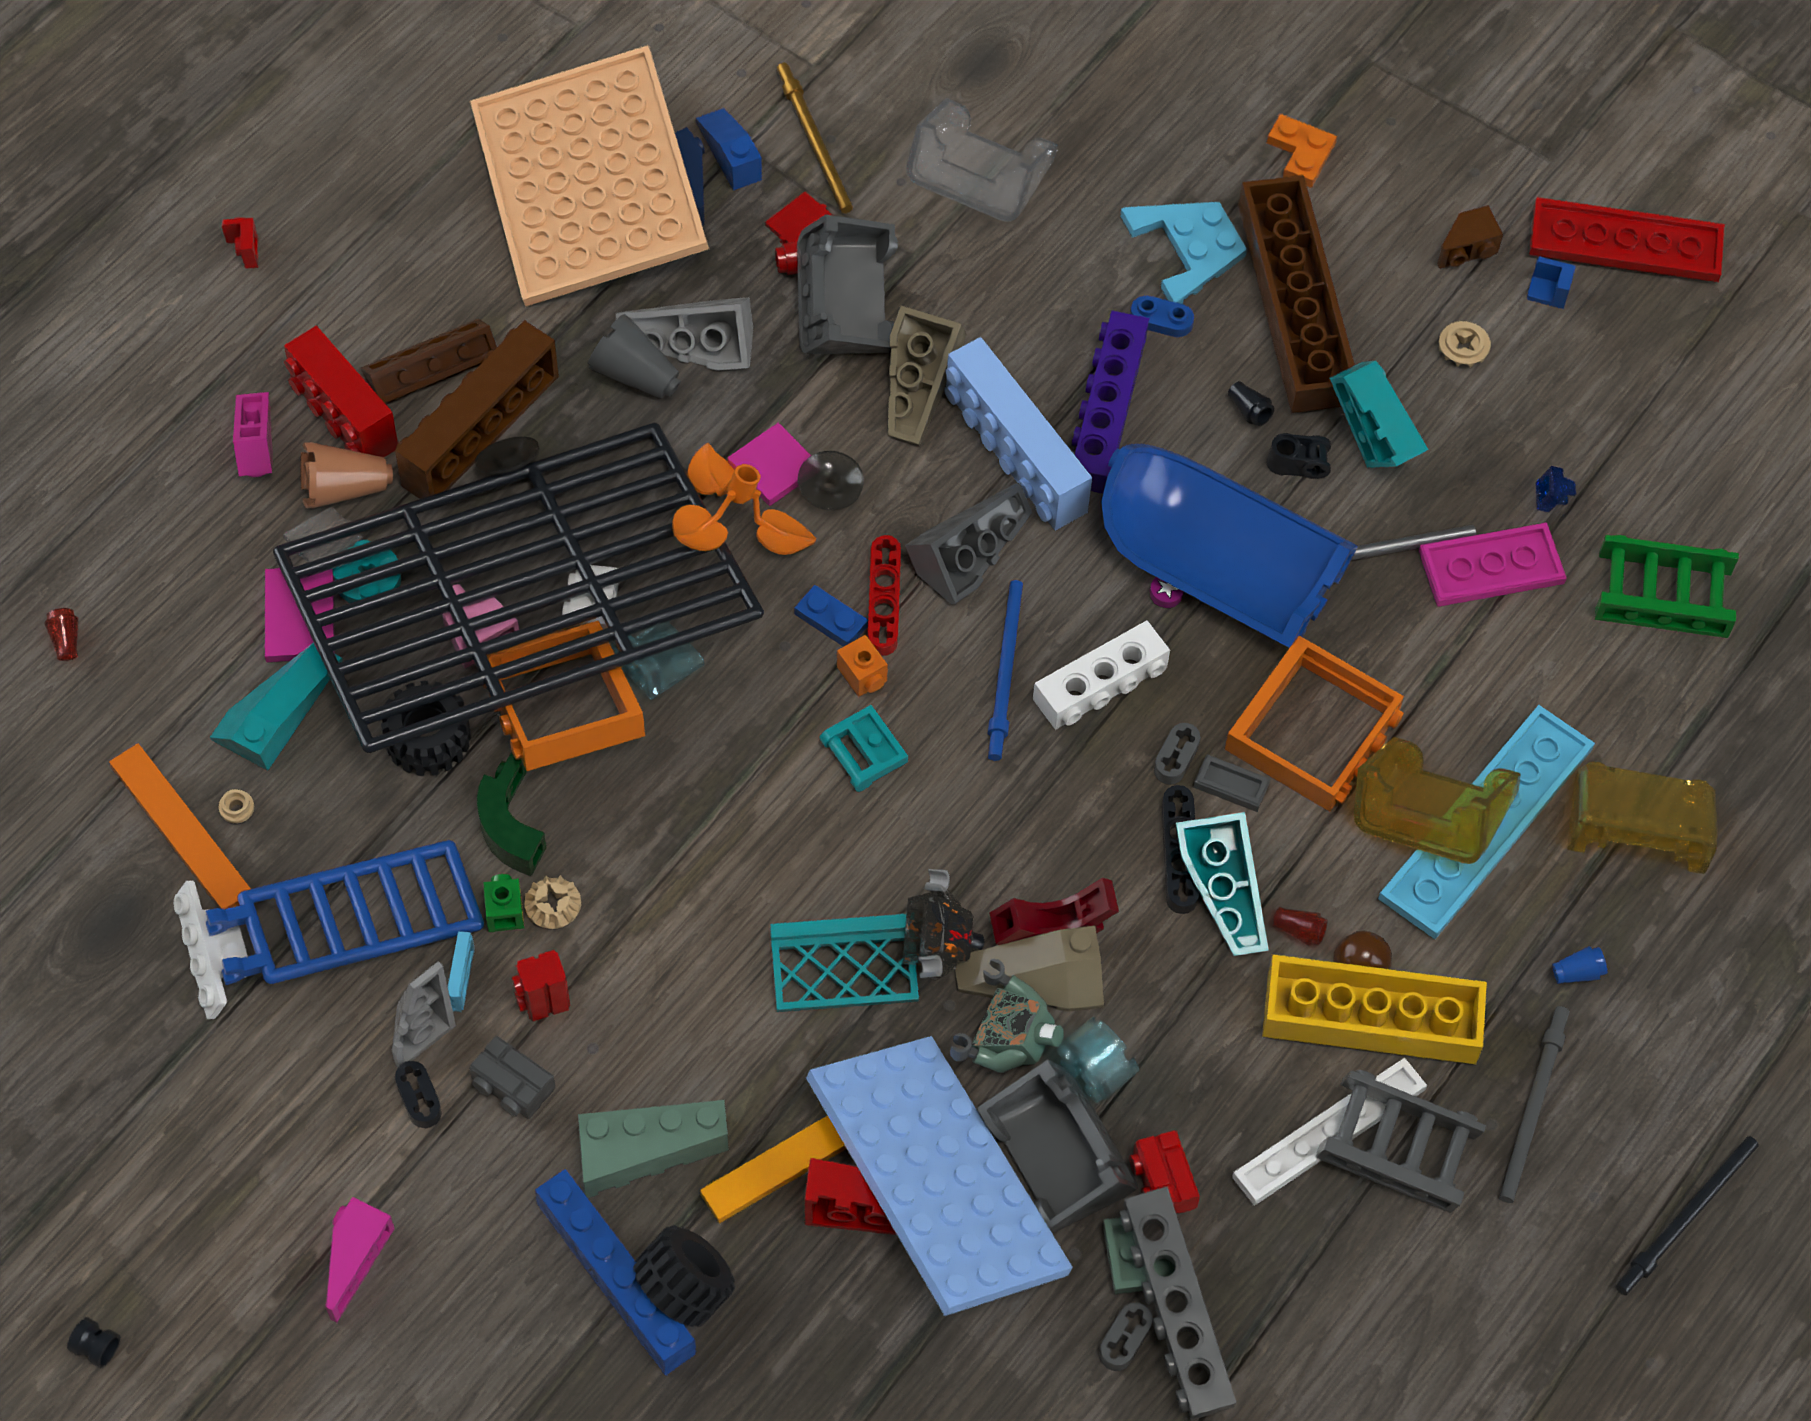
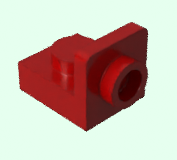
[222,217,258,268]

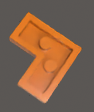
[1267,114,1337,188]

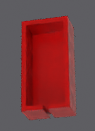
[284,325,398,457]

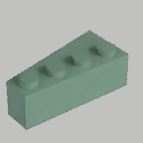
[578,1100,729,1198]

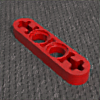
[868,535,901,656]

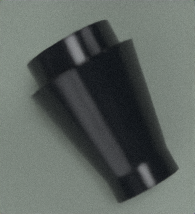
[1228,381,1274,426]

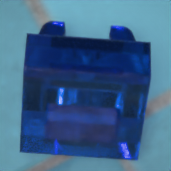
[1536,466,1576,512]

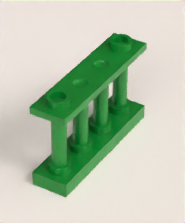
[1595,535,1739,638]

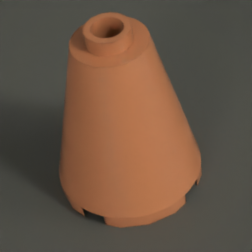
[300,442,393,509]

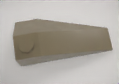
[888,306,966,446]
[953,926,1104,1012]

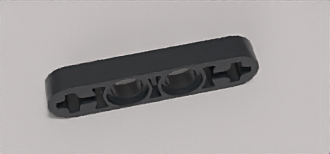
[1162,785,1199,914]

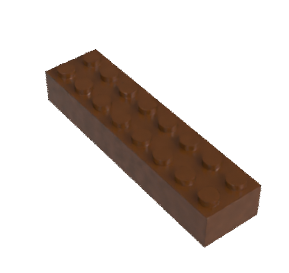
[1238,175,1355,413]

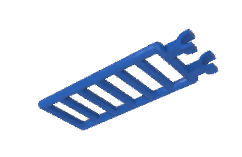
[206,840,484,985]

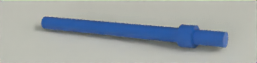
[988,580,1023,761]

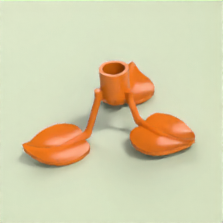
[672,443,817,555]

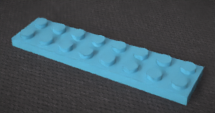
[1378,705,1595,939]

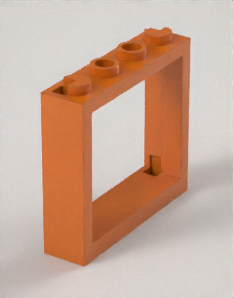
[482,620,645,771]
[1225,635,1404,812]

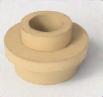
[219,789,254,824]

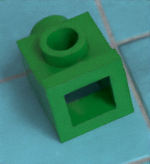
[483,874,524,932]

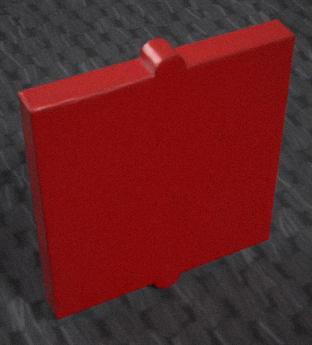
[765,192,833,244]

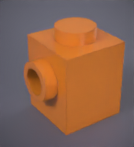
[837,635,888,697]

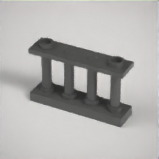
[1315,1070,1487,1213]

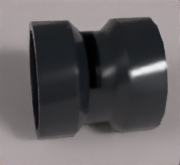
[67,1317,121,1368]

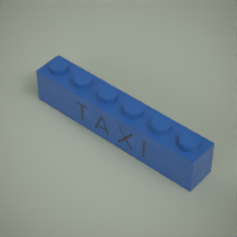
[535,1169,696,1376]

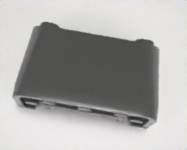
[797,214,898,354]
[977,1059,1139,1233]

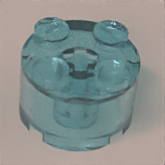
[1057,1016,1140,1103]

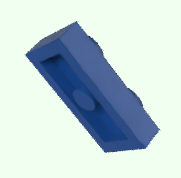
[794,585,868,647]

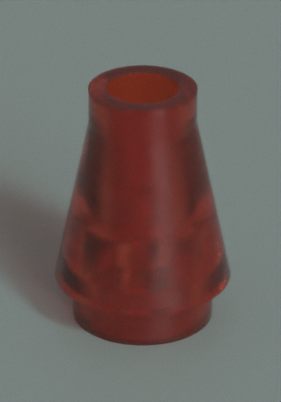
[44,608,79,661]
[1273,907,1328,946]

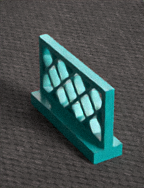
[770,913,919,1012]

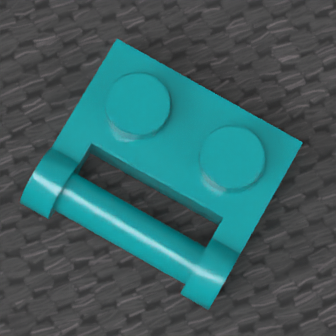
[819,705,908,792]

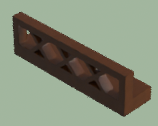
[361,318,497,403]

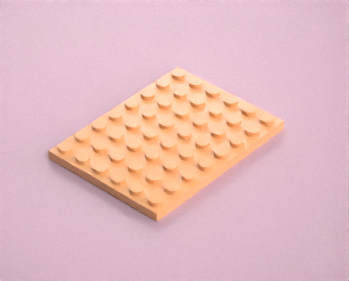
[470,45,709,306]

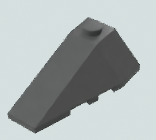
[905,483,1032,604]

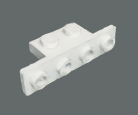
[174,881,247,1019]

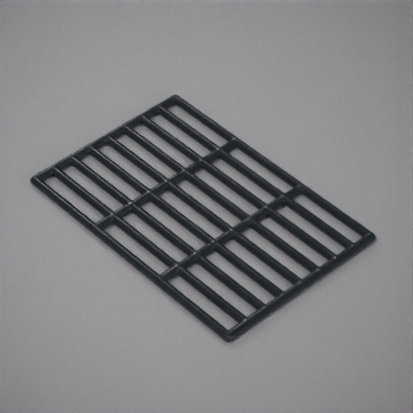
[273,423,764,753]

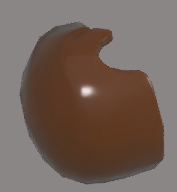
[1334,930,1392,969]

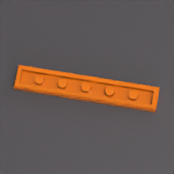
[109,743,251,909]

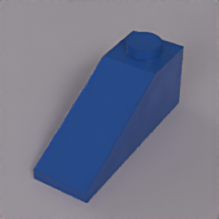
[696,108,762,191]

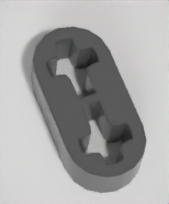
[1154,723,1201,785]
[1099,1303,1153,1371]

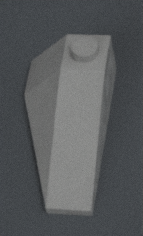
[616,297,753,370]
[392,961,456,1068]

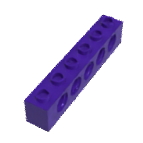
[1072,310,1149,494]

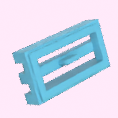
[448,931,475,1012]

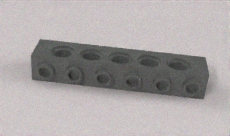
[1119,1187,1236,1420]

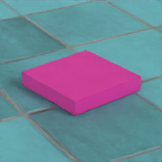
[728,422,820,507]

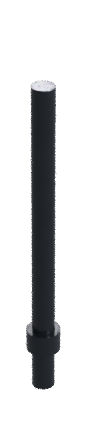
[1615,1136,1759,1295]

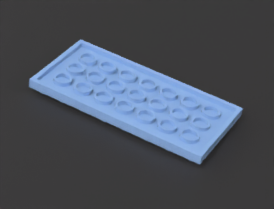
[806,1036,1073,1316]

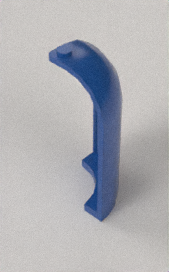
[1101,444,1358,648]

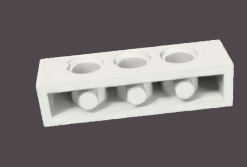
[1033,620,1170,730]

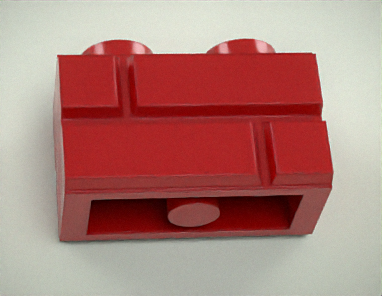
[511,950,570,1022]
[1129,1130,1200,1214]

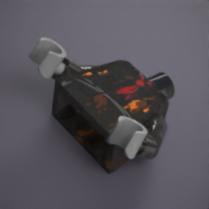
[902,869,984,981]

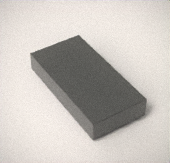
[1193,754,1271,812]

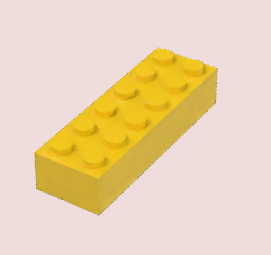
[1262,954,1487,1064]

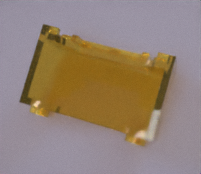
[1354,737,1521,864]
[1567,762,1718,874]

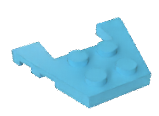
[1120,202,1247,304]

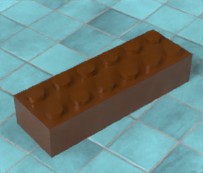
[395,320,559,499]

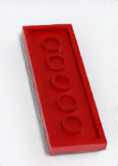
[1529,197,1725,282]

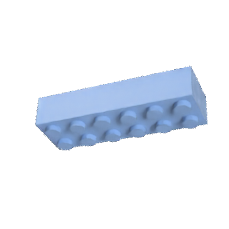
[945,337,1092,531]

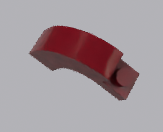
[989,878,1119,945]

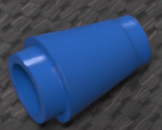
[1552,946,1608,984]

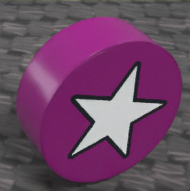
[1150,577,1184,608]

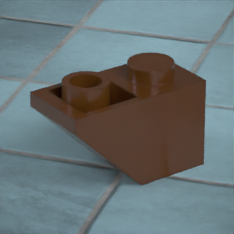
[1437,205,1503,269]

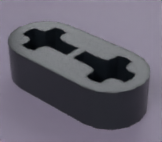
[395,1061,442,1128]

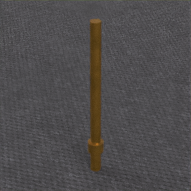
[777,62,853,213]

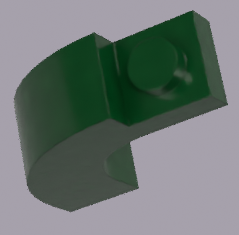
[477,752,547,877]

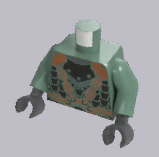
[950,959,1064,1073]

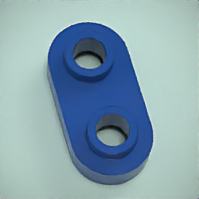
[1130,296,1194,337]

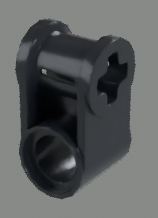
[1266,433,1331,479]

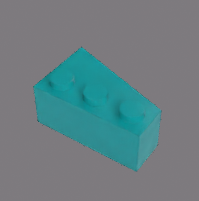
[1330,360,1429,468]

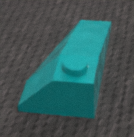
[210,642,343,771]
[1175,812,1269,956]

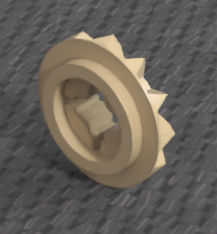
[1439,321,1491,368]
[525,875,581,929]

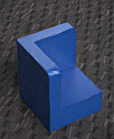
[1527,257,1576,309]

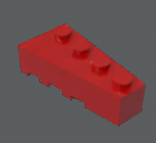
[805,1158,897,1235]

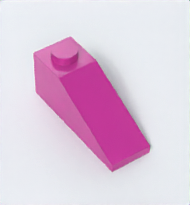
[233,392,273,477]
[326,1197,394,1323]

